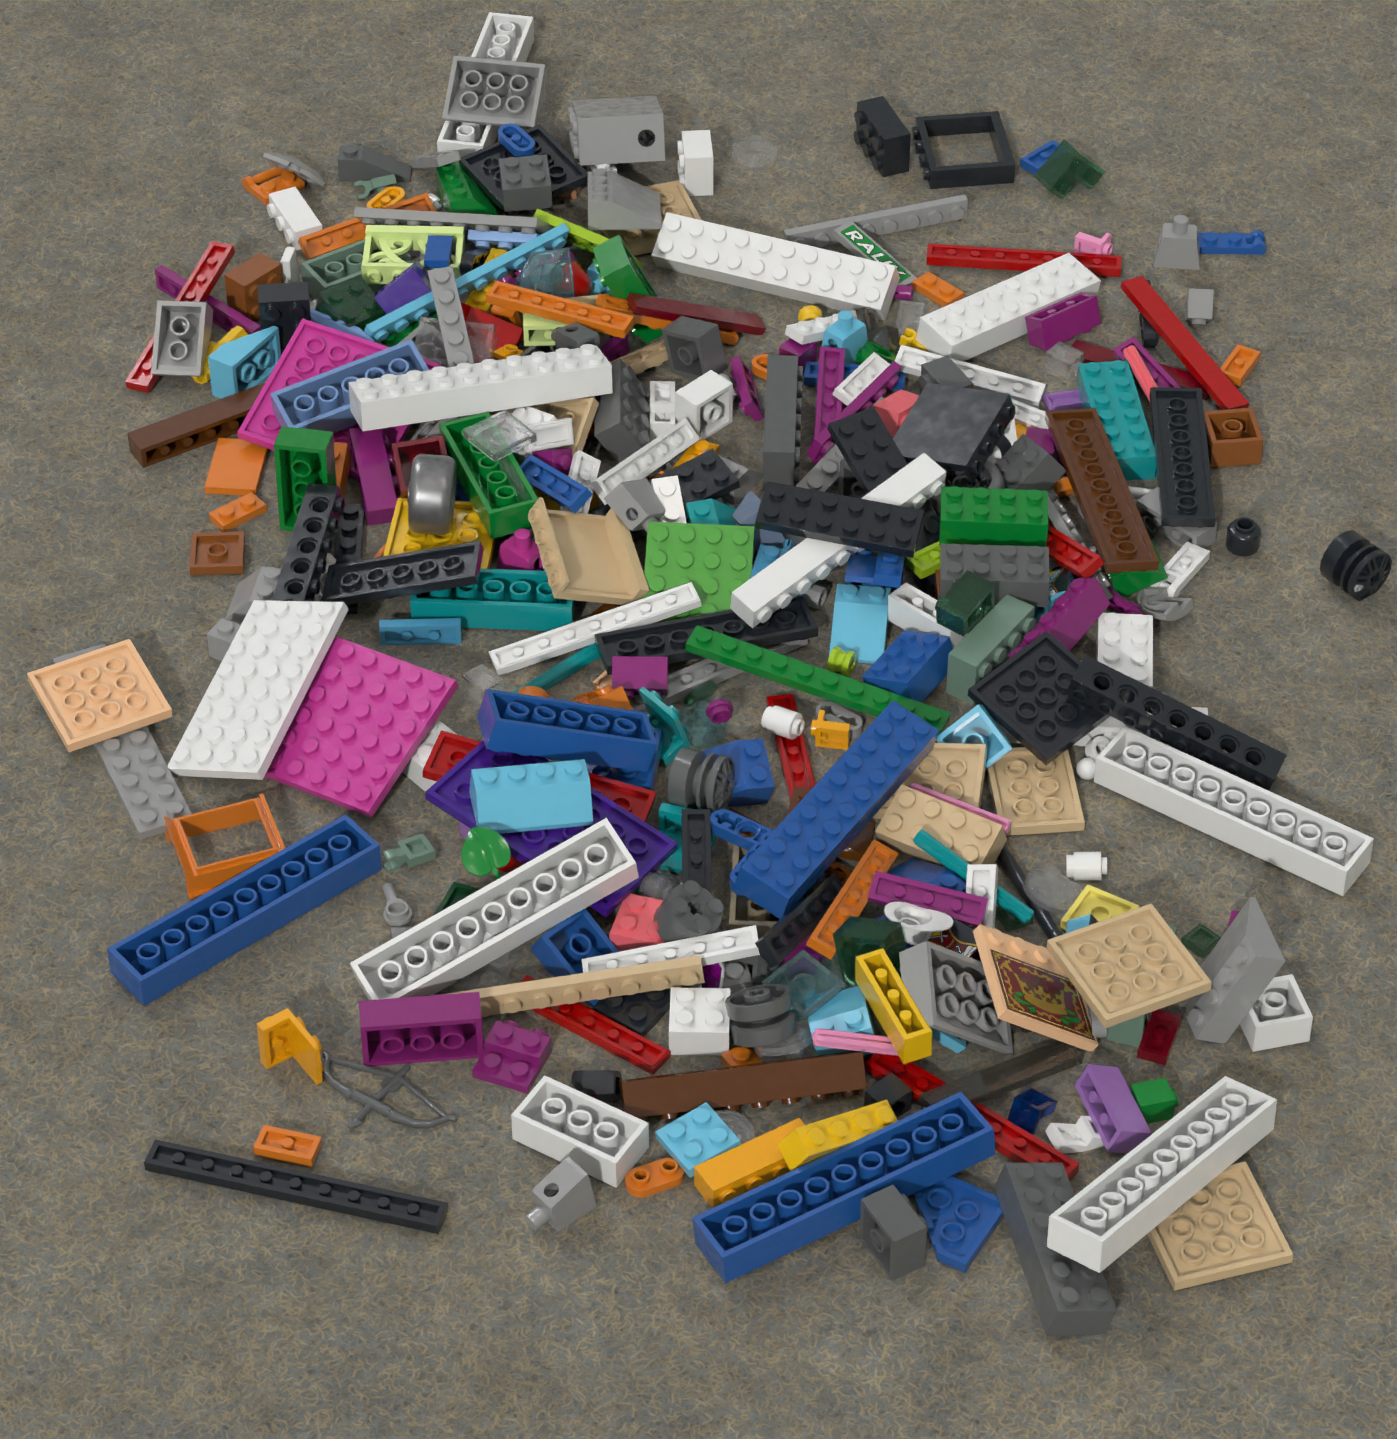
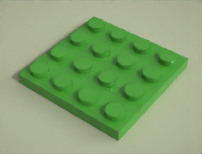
[643,522,755,624]

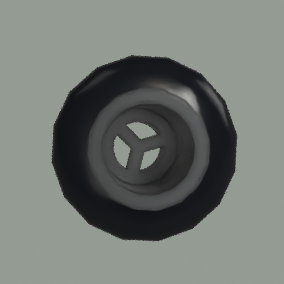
[1226,517,1261,557]

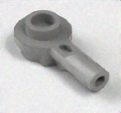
[382,883,412,926]

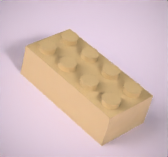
[875,784,1007,879]

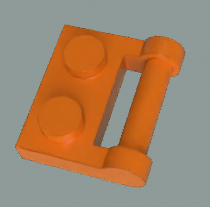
[241,167,305,205]

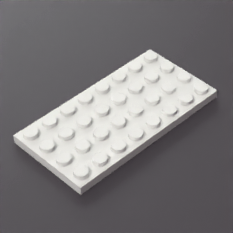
[168,600,349,780]

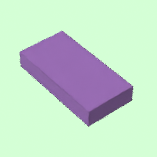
[1042,389,1083,411]

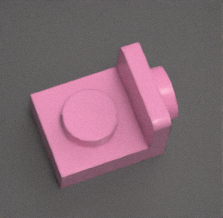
[1074,232,1113,255]

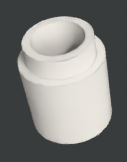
[761,706,805,740]
[1066,852,1107,881]

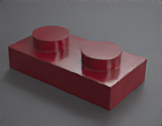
[1137,1009,1183,1065]

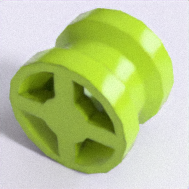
[827,646,857,678]

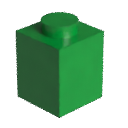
[1130,1077,1178,1124]

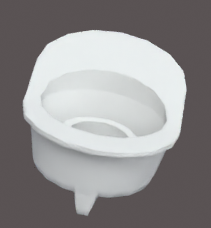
[884,902,954,945]

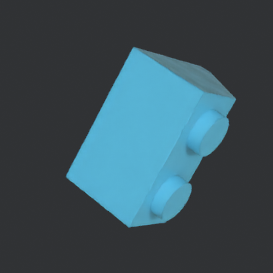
[936,704,1013,770]

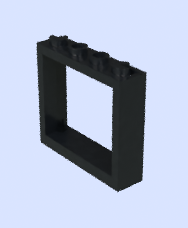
[912,111,1015,189]

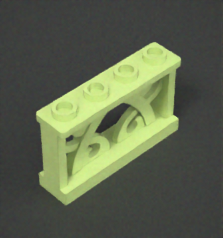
[361,225,465,284]

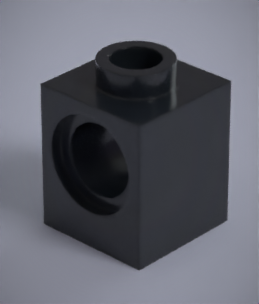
[864,1073,912,1118]

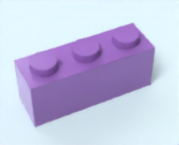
[1075,1064,1152,1154]

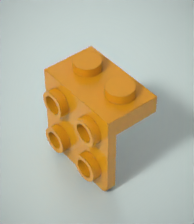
[257,1008,324,1085]

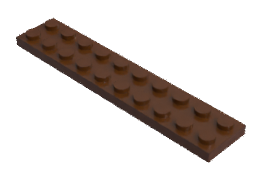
[1045,408,1159,573]

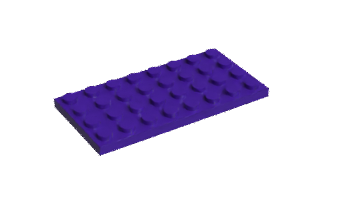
[425,740,678,917]

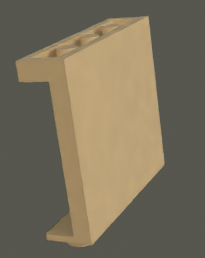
[528,497,649,605]

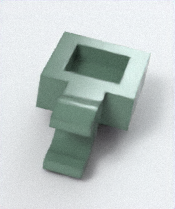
[353,174,397,200]
[383,833,436,873]

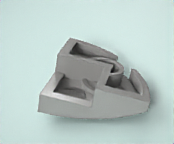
[263,152,325,187]
[1137,587,1194,621]

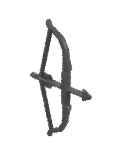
[322,1050,458,1129]

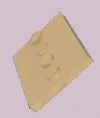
[873,743,987,819]
[986,747,1085,836]

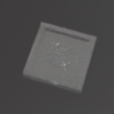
[463,410,537,462]

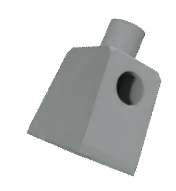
[1153,215,1200,270]
[604,478,665,532]
[524,1156,597,1231]

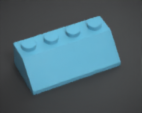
[469,759,593,834]

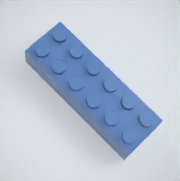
[270,339,429,433]

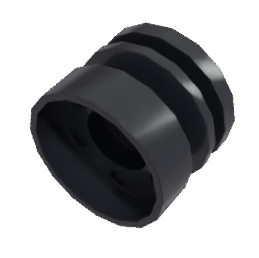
[1320,530,1392,601]

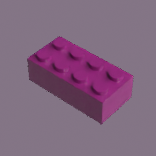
[359,992,483,1066]

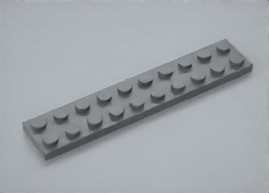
[53,643,192,840]

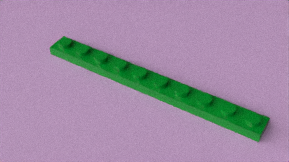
[686,625,950,736]

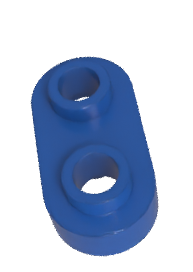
[498,123,535,157]

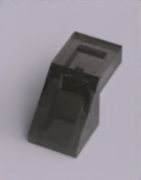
[856,307,901,353]

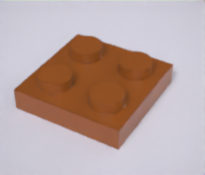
[189,531,245,575]

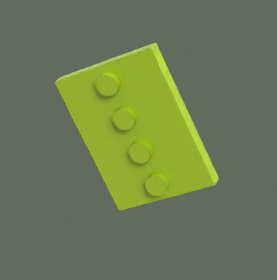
[533,208,644,270]

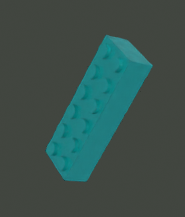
[1076,360,1156,481]
[410,568,576,631]

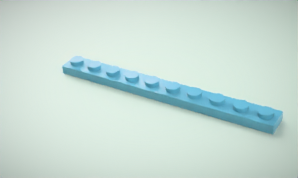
[364,223,570,343]

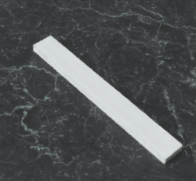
[489,582,701,675]

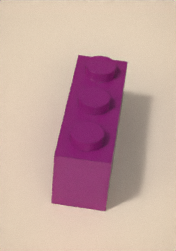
[1025,292,1101,350]

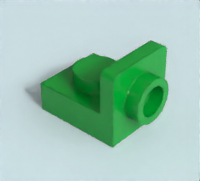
[855,340,896,364]

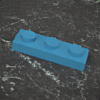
[379,618,462,646]

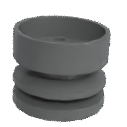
[668,747,735,813]

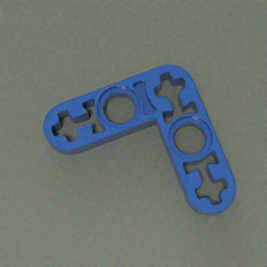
[710,809,774,896]

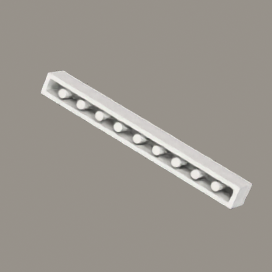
[730,453,946,628]

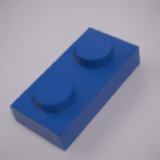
[1020,140,1070,177]

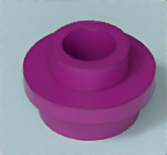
[705,699,733,724]

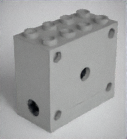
[568,96,665,166]

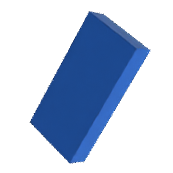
[424,235,453,268]

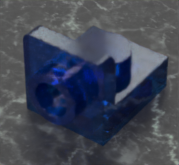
[1007,1088,1057,1135]

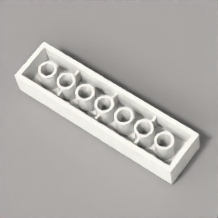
[916,253,1101,361]

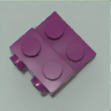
[472,1020,552,1094]

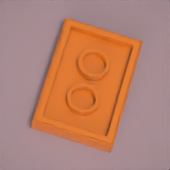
[204,438,269,496]

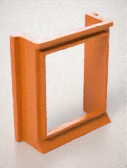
[164,793,285,900]

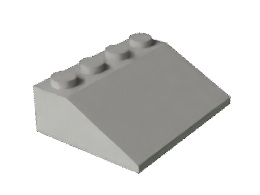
[442,56,549,129]
[588,168,661,230]
[1186,897,1286,1043]
[899,941,1013,1054]

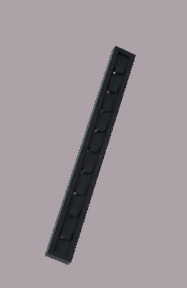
[144,1139,448,1234]

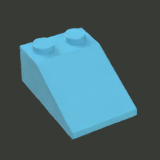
[208,326,281,399]
[829,584,891,664]
[806,986,876,1056]

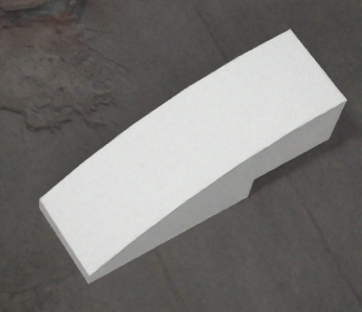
[649,381,675,442]

